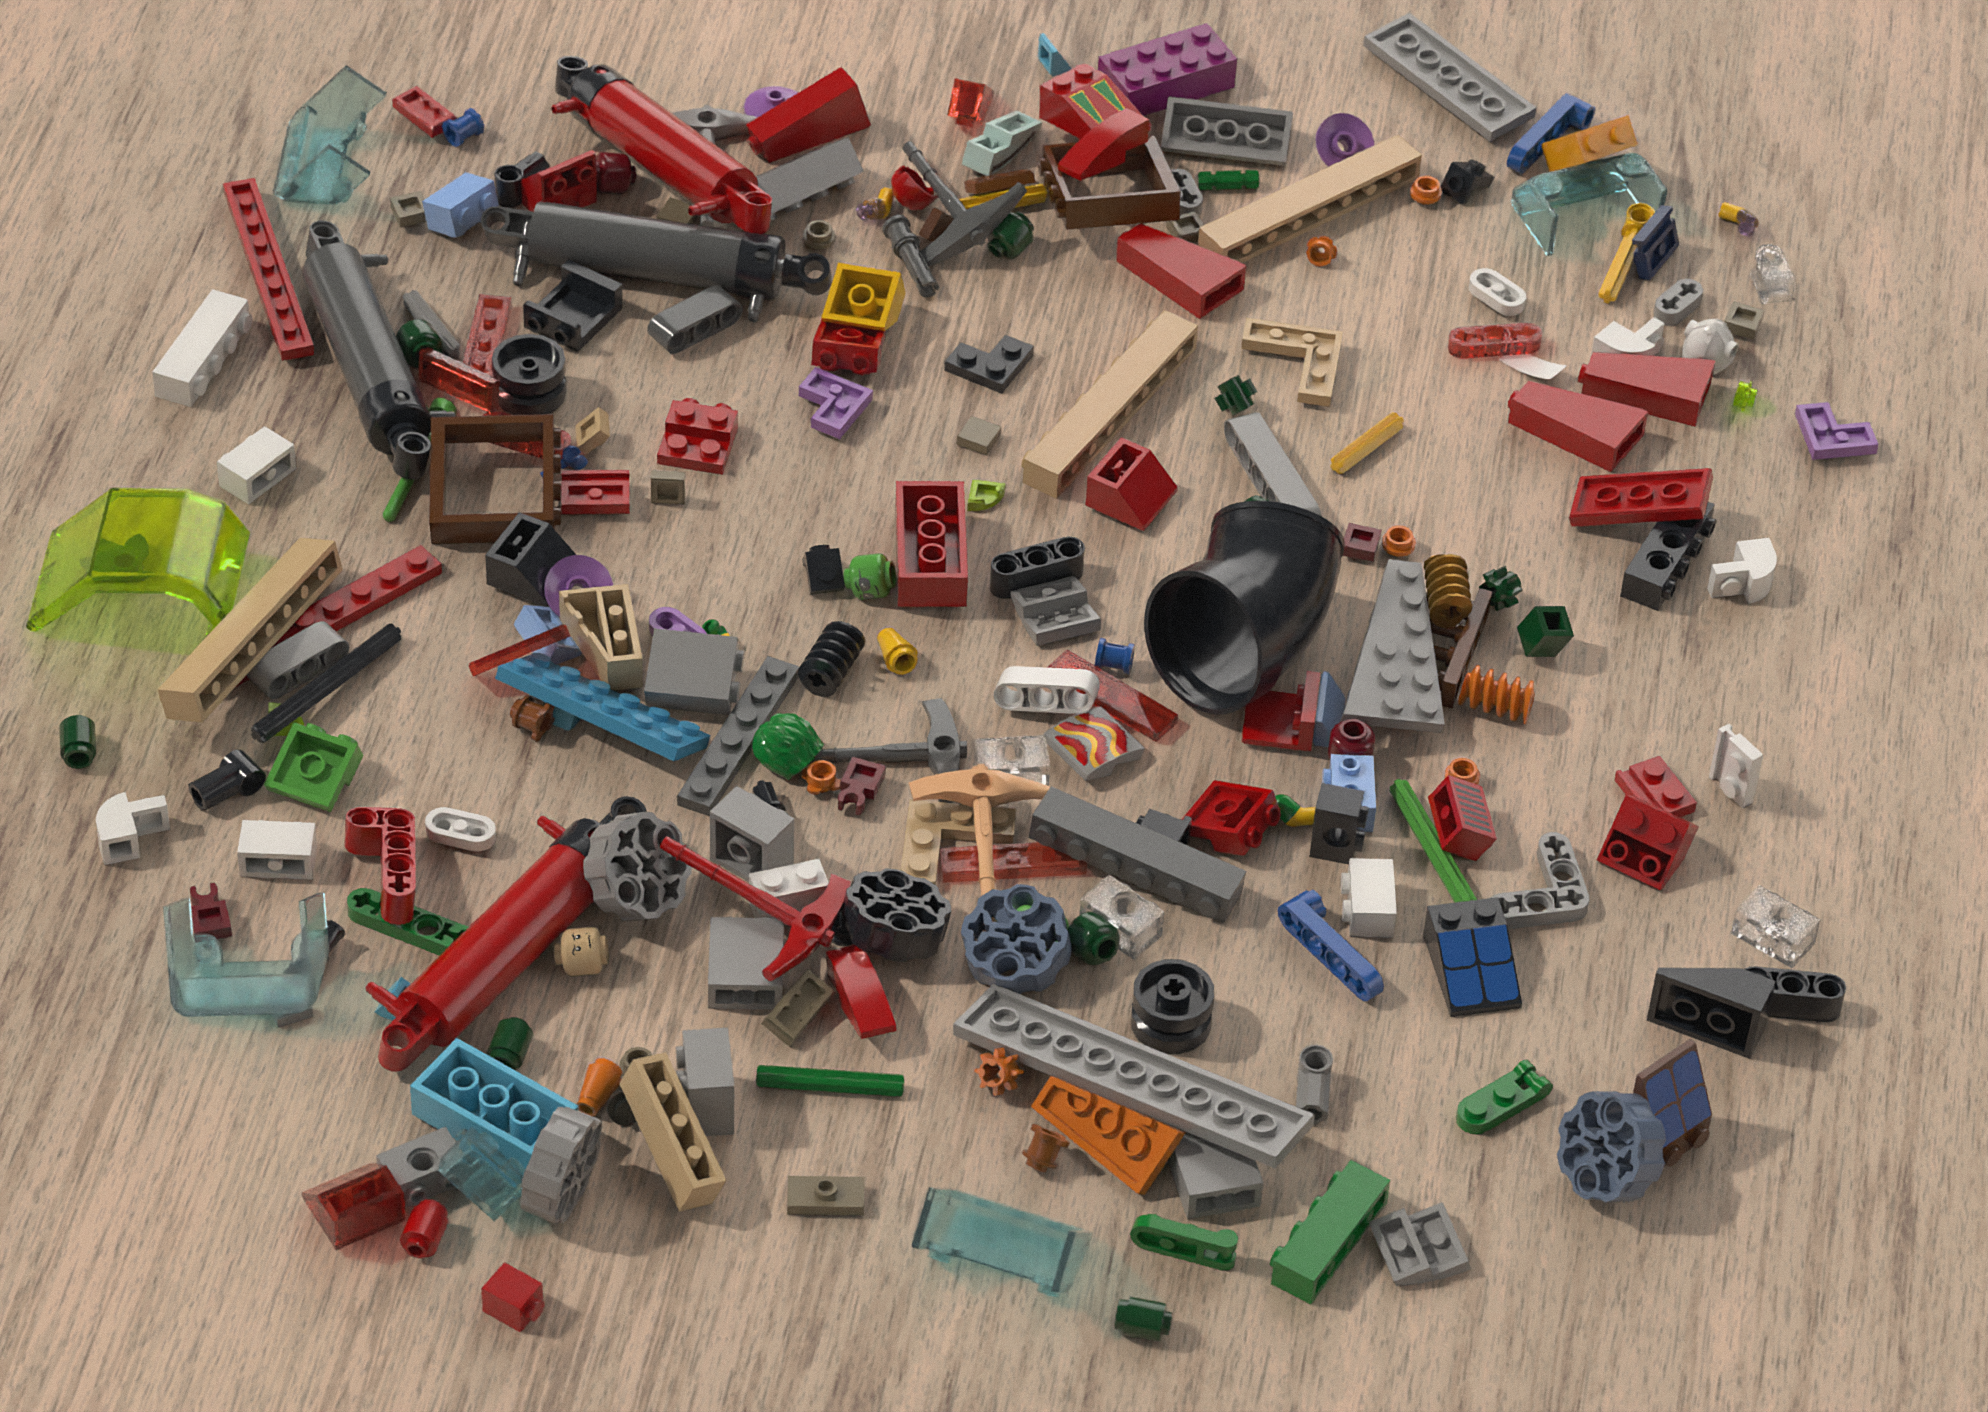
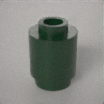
[59,715,96,769]
[487,1017,533,1071]
[1114,1296,1173,1342]

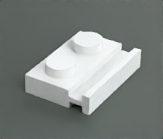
[1709,724,1763,809]

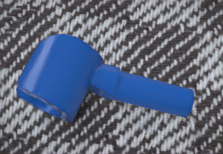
[540,445,588,478]

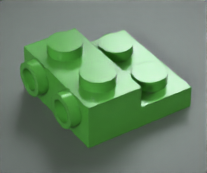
[264,723,364,812]

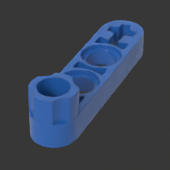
[1507,93,1596,174]
[1278,889,1384,1001]

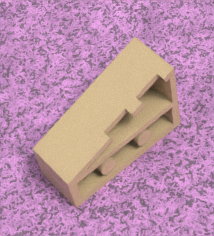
[559,584,643,691]

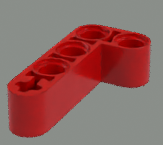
[344,807,416,925]

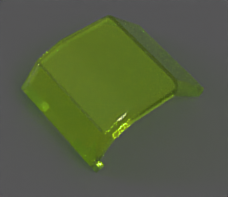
[26,487,250,638]

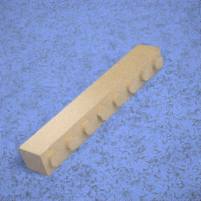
[1198,135,1422,263]
[1021,310,1198,499]
[158,538,343,723]

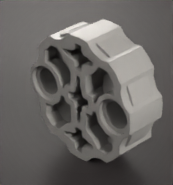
[584,812,692,921]
[519,1106,603,1224]

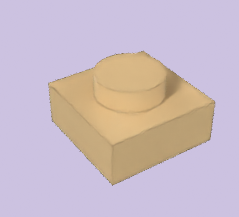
[575,407,610,455]

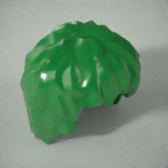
[752,713,824,780]

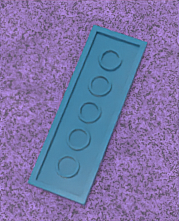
[495,653,711,761]

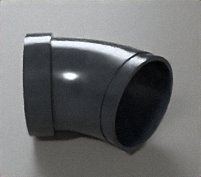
[1144,501,1345,714]

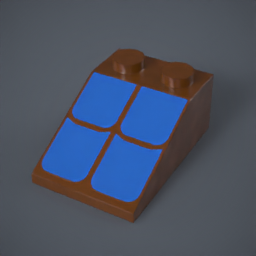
[1633,1038,1712,1167]

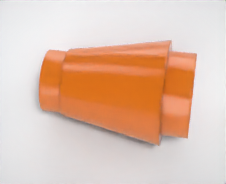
[576,1058,622,1116]

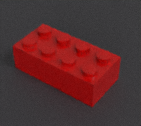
[895,481,968,607]

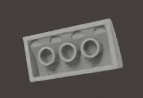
[1161,97,1293,166]

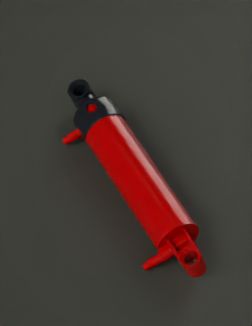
[551,56,772,234]
[365,796,647,1072]

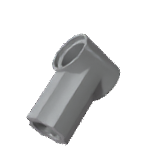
[1296,1045,1333,1124]

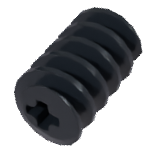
[798,621,866,697]

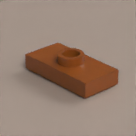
[964,169,1036,194]

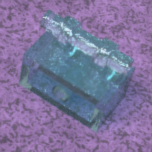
[438,1127,525,1222]

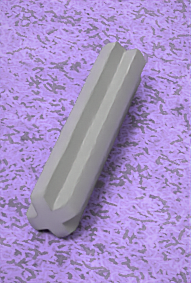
[403,290,461,360]

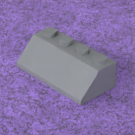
[756,136,864,221]

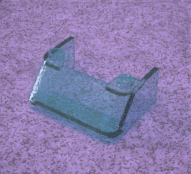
[273,65,387,205]
[1511,152,1668,256]
[163,892,329,1017]
[911,1187,1093,1298]

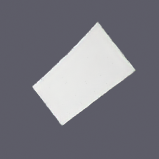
[1499,346,1567,379]

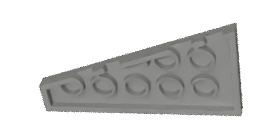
[1340,559,1445,733]

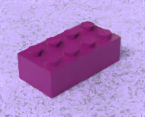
[1098,23,1237,116]

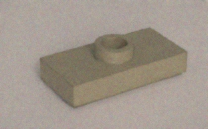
[761,968,836,1047]
[787,1176,864,1215]

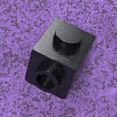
[1441,159,1494,204]
[802,545,845,595]

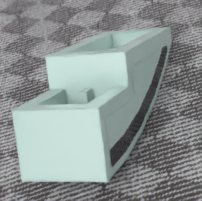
[962,110,1043,176]

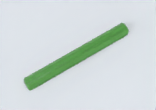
[1389,779,1477,903]

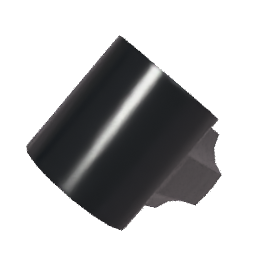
[494,151,550,208]
[188,750,266,811]

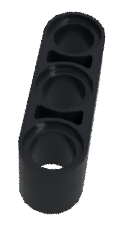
[990,536,1085,599]
[1744,966,1846,1022]

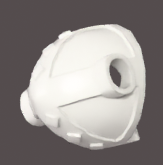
[1682,318,1739,375]

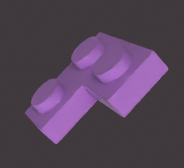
[799,367,873,439]
[1795,402,1879,460]

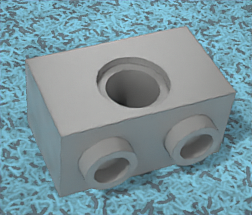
[376,1127,467,1211]

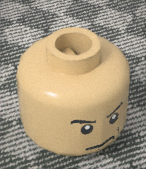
[554,927,609,977]

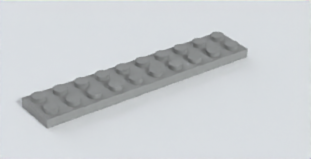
[953,984,1314,1168]

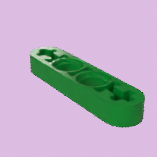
[347,888,468,956]

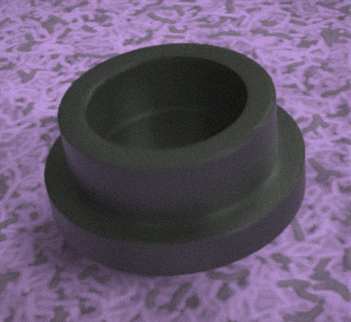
[607,1088,636,1125]

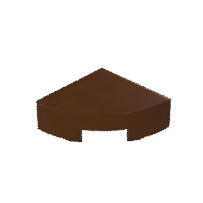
[919,207,954,241]

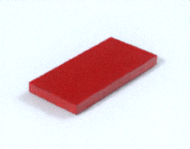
[1569,468,1713,527]

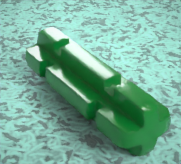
[1197,170,1260,190]

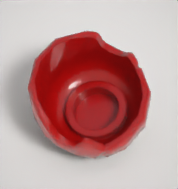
[891,165,939,211]

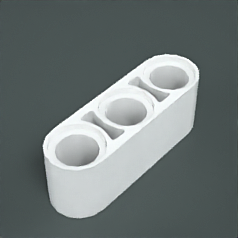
[993,666,1100,714]

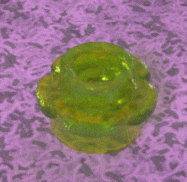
[1732,380,1758,412]

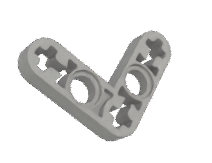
[1490,832,1589,929]

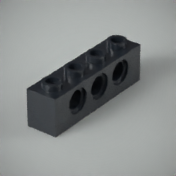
[1620,502,1716,611]

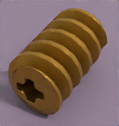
[1423,554,1473,628]

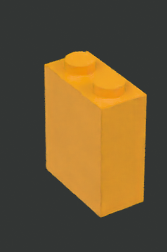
[1541,115,1638,174]

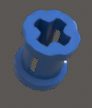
[442,108,485,147]
[1095,638,1135,675]

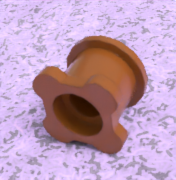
[510,695,555,742]
[1022,1124,1070,1173]

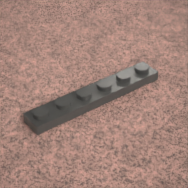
[677,656,799,817]

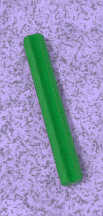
[756,1065,905,1097]

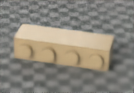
[619,1052,727,1212]

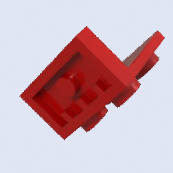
[1242,671,1321,752]

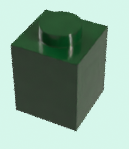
[1517,606,1574,657]

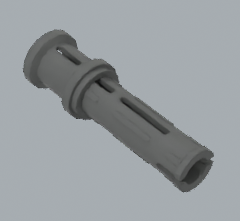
[882,215,939,297]

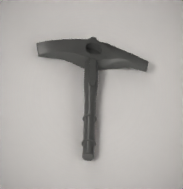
[902,141,1027,266]
[809,698,967,803]

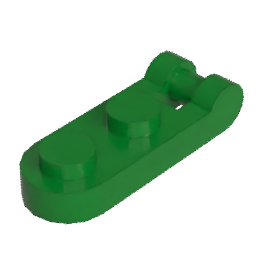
[1456,1059,1553,1134]
[1130,1214,1238,1271]

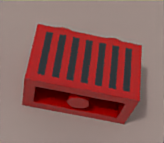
[1428,775,1497,861]

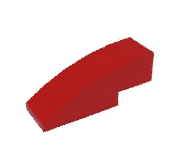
[1058,108,1150,181]
[825,945,897,1039]

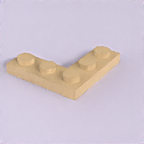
[1241,317,1343,407]
[901,799,1016,885]

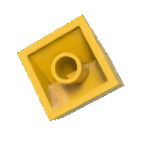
[821,263,906,331]

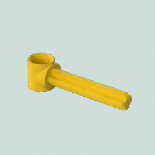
[1598,203,1655,304]

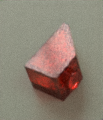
[947,78,994,128]

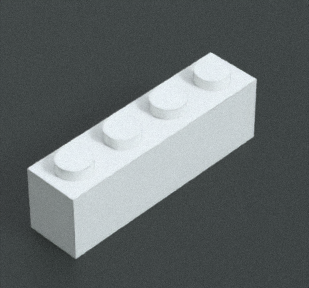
[152,289,252,407]

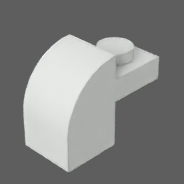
[1591,317,1664,356]
[1707,538,1777,604]
[96,792,170,865]

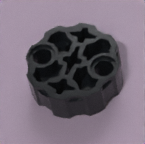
[839,869,951,962]

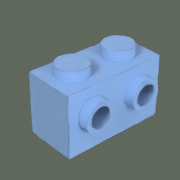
[422,172,499,238]
[1322,754,1376,832]

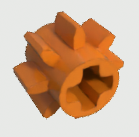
[974,1047,1024,1096]

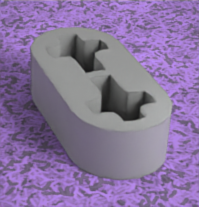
[1171,169,1203,215]
[1653,279,1703,326]

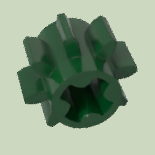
[1214,375,1257,415]
[1479,566,1523,611]

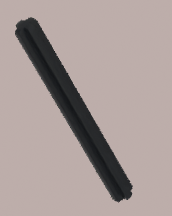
[251,624,401,743]

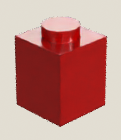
[481,1262,545,1333]

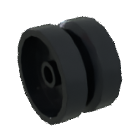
[492,334,567,415]
[1131,959,1214,1054]

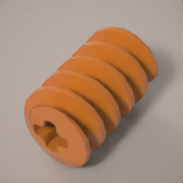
[1458,664,1535,725]

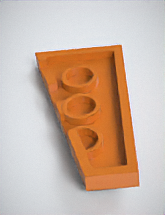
[1031,1076,1185,1195]

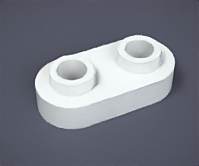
[1469,268,1526,316]
[425,807,496,852]

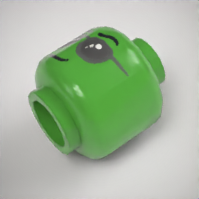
[844,553,897,600]

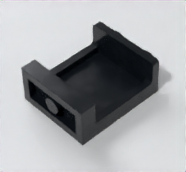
[523,259,623,352]

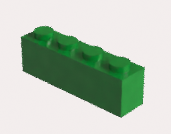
[1269,1160,1390,1305]

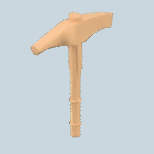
[909,764,1050,932]

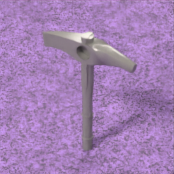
[672,105,757,227]

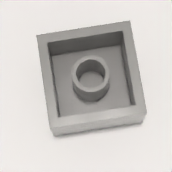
[710,786,794,882]
[676,1028,734,1136]

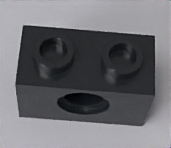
[1309,783,1369,865]

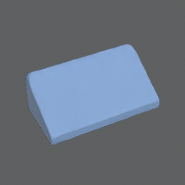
[514,605,582,664]
[1313,671,1345,747]

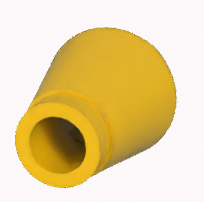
[877,628,918,675]

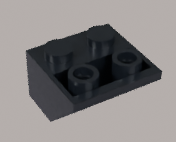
[485,512,576,607]

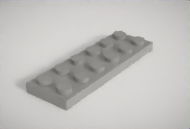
[1363,13,1537,141]

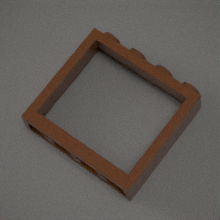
[1038,136,1180,230]
[429,414,561,544]

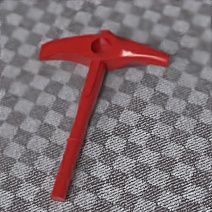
[660,836,851,981]

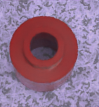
[400,1200,448,1258]

